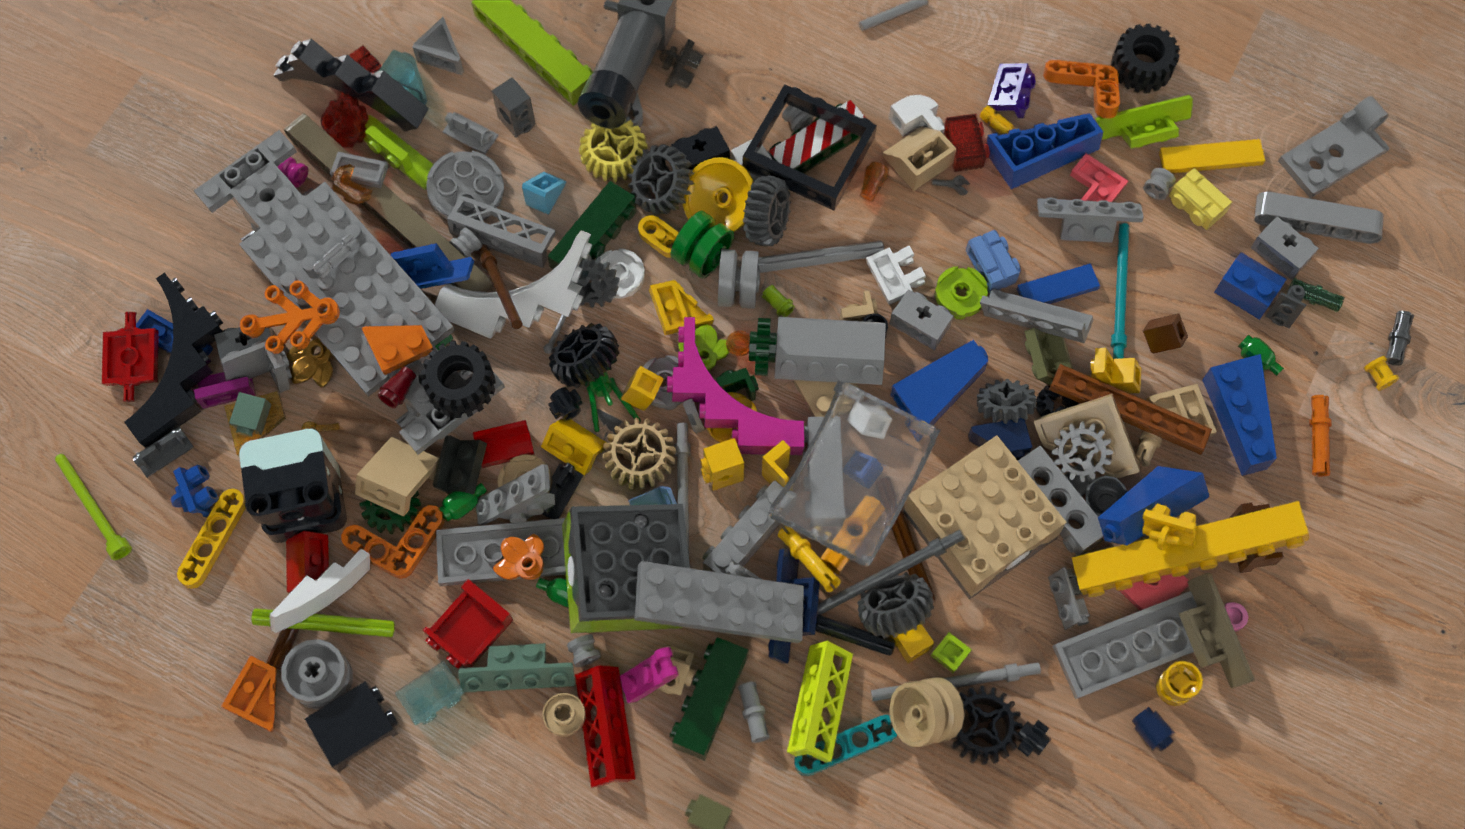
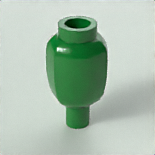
[1238,335,1284,376]
[438,483,487,522]
[536,577,569,608]

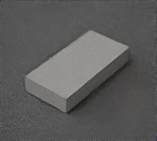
[330,152,389,188]

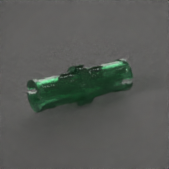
[1287,278,1345,312]

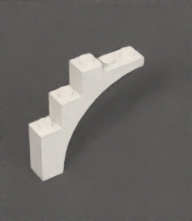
[435,230,592,339]

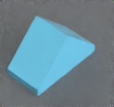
[522,172,566,215]

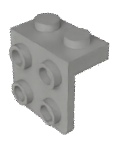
[221,341,292,393]

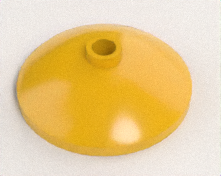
[683,158,754,232]

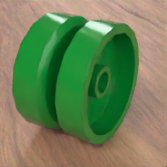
[670,210,734,279]

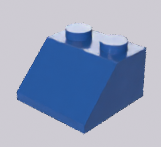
[1214,252,1286,320]

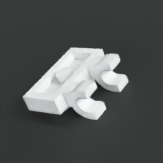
[866,245,926,305]

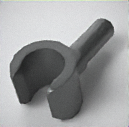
[932,175,970,195]

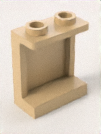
[355,437,439,516]

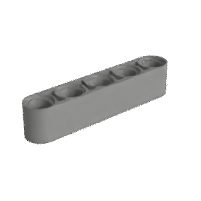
[1254,192,1384,244]

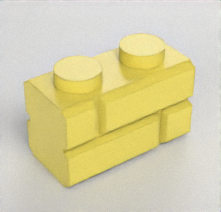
[1169,168,1232,230]

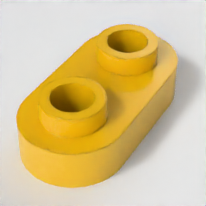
[638,215,679,258]

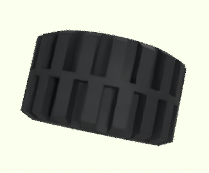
[1111,24,1180,93]
[421,341,496,418]

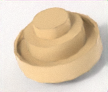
[542,693,586,737]

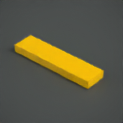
[1159,139,1265,173]

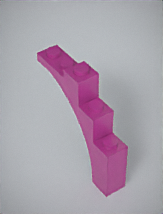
[667,317,804,455]

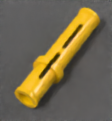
[778,524,841,592]

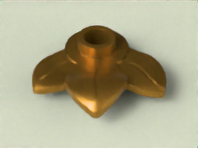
[286,338,333,388]

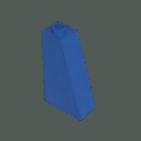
[890,339,988,438]
[1098,466,1210,545]

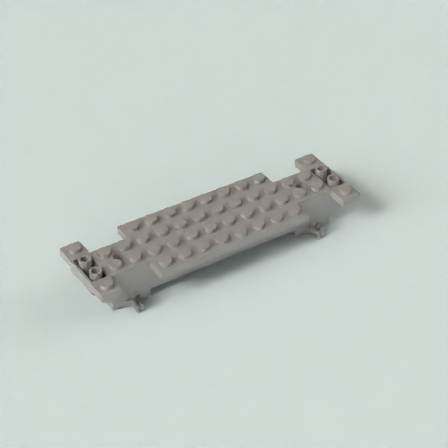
[194,130,505,455]

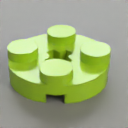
[934,266,988,320]

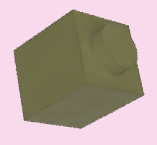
[685,794,732,829]

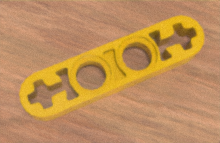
[177,488,246,589]

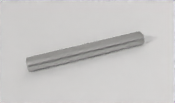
[758,241,884,273]

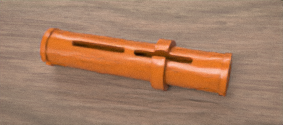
[1309,395,1332,477]

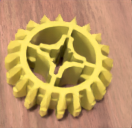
[579,120,648,183]

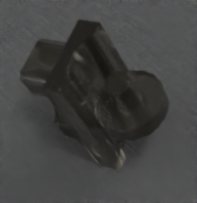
[659,39,704,88]

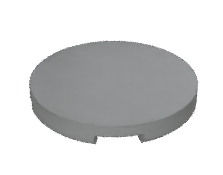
[427,151,504,220]

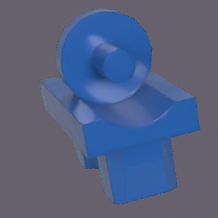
[170,465,219,517]

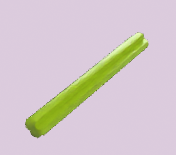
[251,608,395,637]

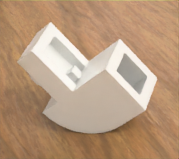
[889,95,945,137]

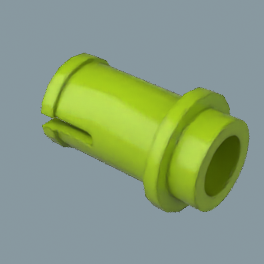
[761,285,795,317]

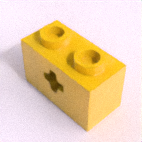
[700,438,744,491]

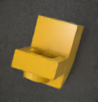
[1091,348,1142,394]

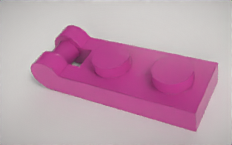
[620,647,679,703]

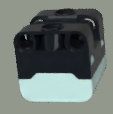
[239,429,347,543]

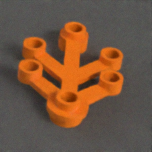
[240,280,340,354]

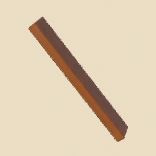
[1049,364,1212,455]

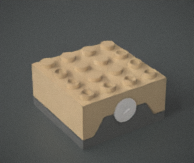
[903,436,1067,600]

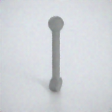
[544,314,571,354]

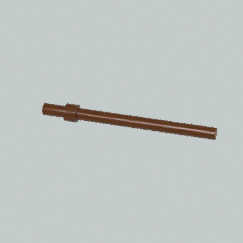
[478,244,523,329]

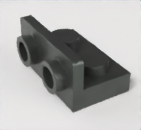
[433,435,487,494]

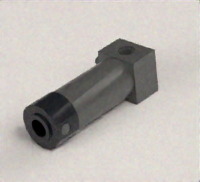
[577,0,676,129]

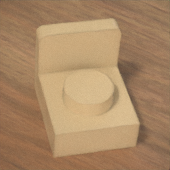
[840,291,878,322]

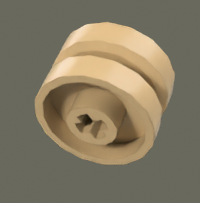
[889,678,964,747]

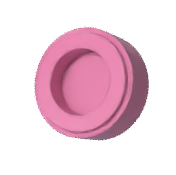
[1224,602,1248,632]

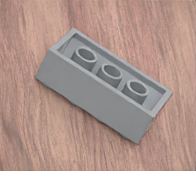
[775,317,886,385]

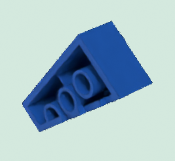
[986,113,1103,190]

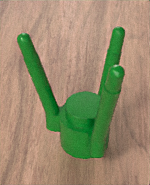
[586,371,641,432]

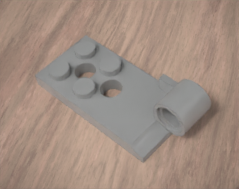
[1278,96,1390,199]

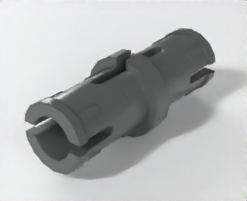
[1386,311,1414,366]

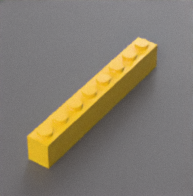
[1072,501,1309,597]

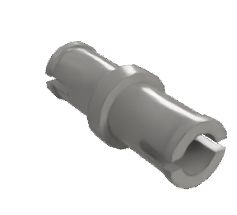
[738,682,770,743]

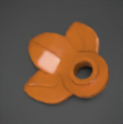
[493,534,544,580]

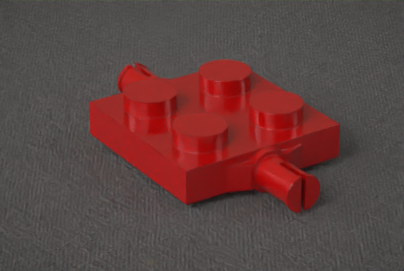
[102,312,159,402]

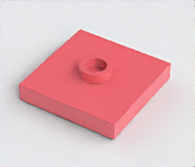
[1119,574,1189,611]

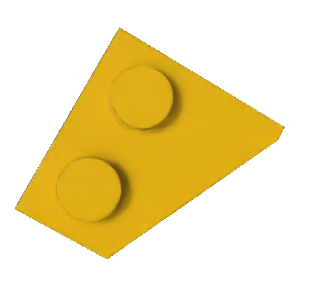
[649,280,714,335]

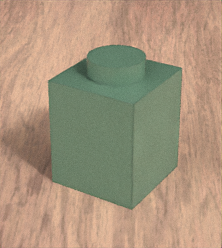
[229,392,271,437]

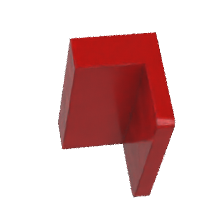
[473,420,535,468]
[286,531,329,593]

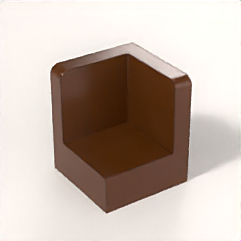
[1143,313,1188,354]

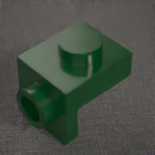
[716,368,759,401]

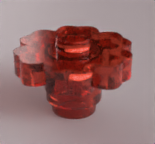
[321,95,369,148]

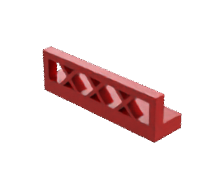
[575,665,636,788]

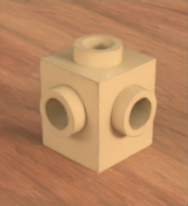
[659,645,695,696]

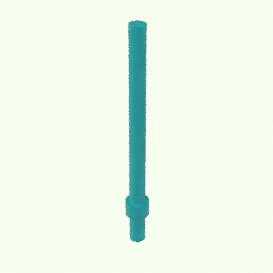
[1111,223,1130,359]

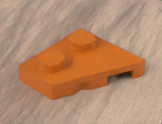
[361,325,434,376]
[221,655,277,733]

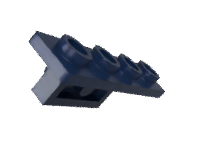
[768,548,820,664]

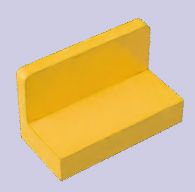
[541,418,607,476]
[762,440,791,490]

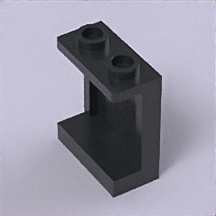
[305,681,399,772]

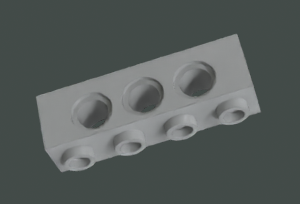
[1018,446,1104,556]

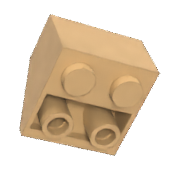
[882,126,957,191]

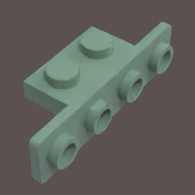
[458,643,575,692]

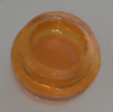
[726,330,750,356]

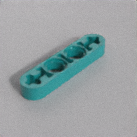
[794,714,897,776]

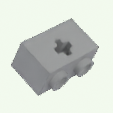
[1251,216,1319,280]
[890,289,954,350]

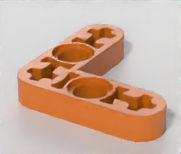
[1043,60,1120,118]
[341,505,445,579]

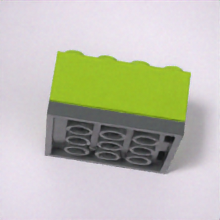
[562,504,690,633]

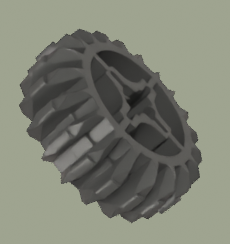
[627,144,695,215]
[743,175,791,246]
[857,572,934,638]

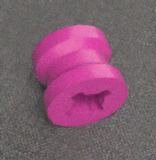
[278,157,309,188]

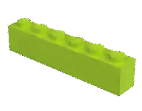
[471,0,593,106]

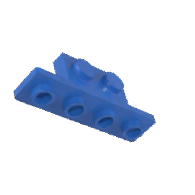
[391,243,474,289]

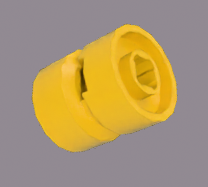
[1156,661,1203,706]

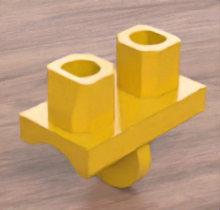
[1143,504,1196,551]

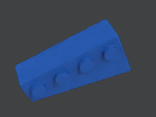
[1202,354,1277,476]

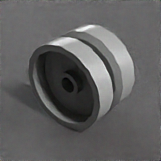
[718,249,760,309]
[282,639,353,710]

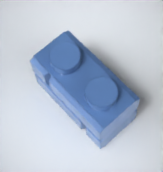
[965,230,1021,293]

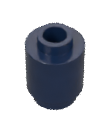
[1132,707,1175,751]

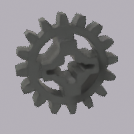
[573,255,620,308]
[977,379,1036,424]

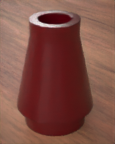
[378,367,417,409]

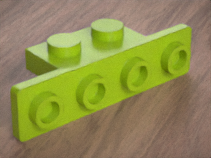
[1096,95,1193,149]
[353,115,433,190]

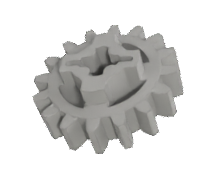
[1052,421,1113,482]

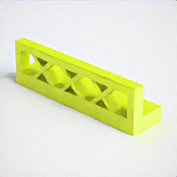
[787,641,853,762]

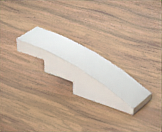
[270,549,370,633]

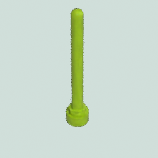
[55,454,132,560]

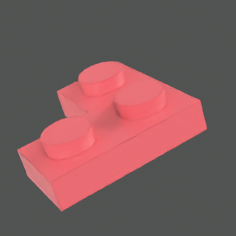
[1070,153,1128,202]

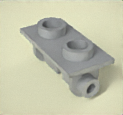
[443,112,499,155]
[1048,567,1090,630]

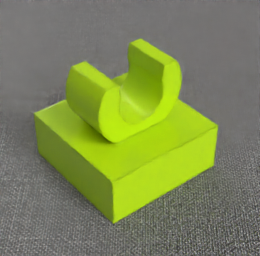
[931,632,972,674]

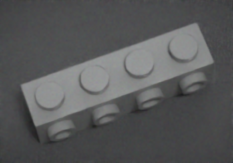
[702,480,796,574]

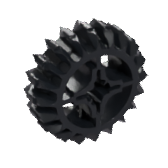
[549,323,620,388]
[951,686,1023,765]

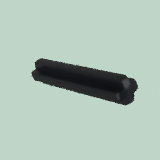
[815,615,896,656]

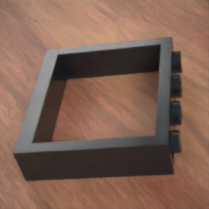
[742,84,877,211]

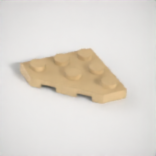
[1033,394,1140,479]

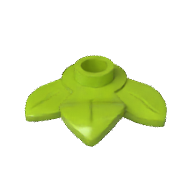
[678,324,730,371]

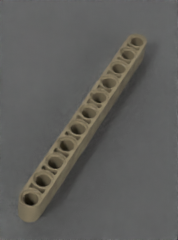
[284,113,493,292]

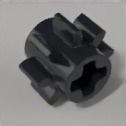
[548,387,583,421]
[1017,720,1051,757]

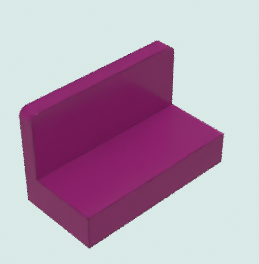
[194,372,256,409]

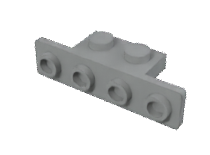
[1037,197,1144,243]
[476,464,555,525]

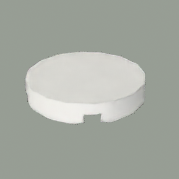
[600,249,645,299]

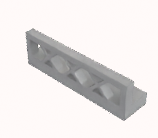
[447,195,555,268]
[980,289,1093,343]

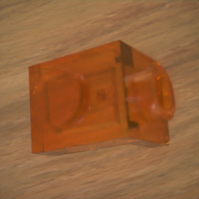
[332,164,373,205]

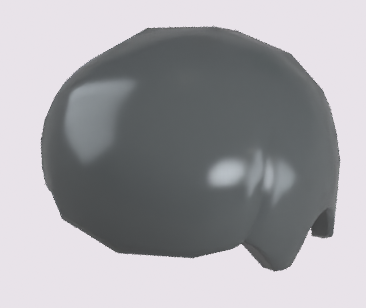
[1086,475,1127,517]

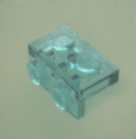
[395,660,464,725]

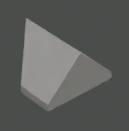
[412,17,464,75]

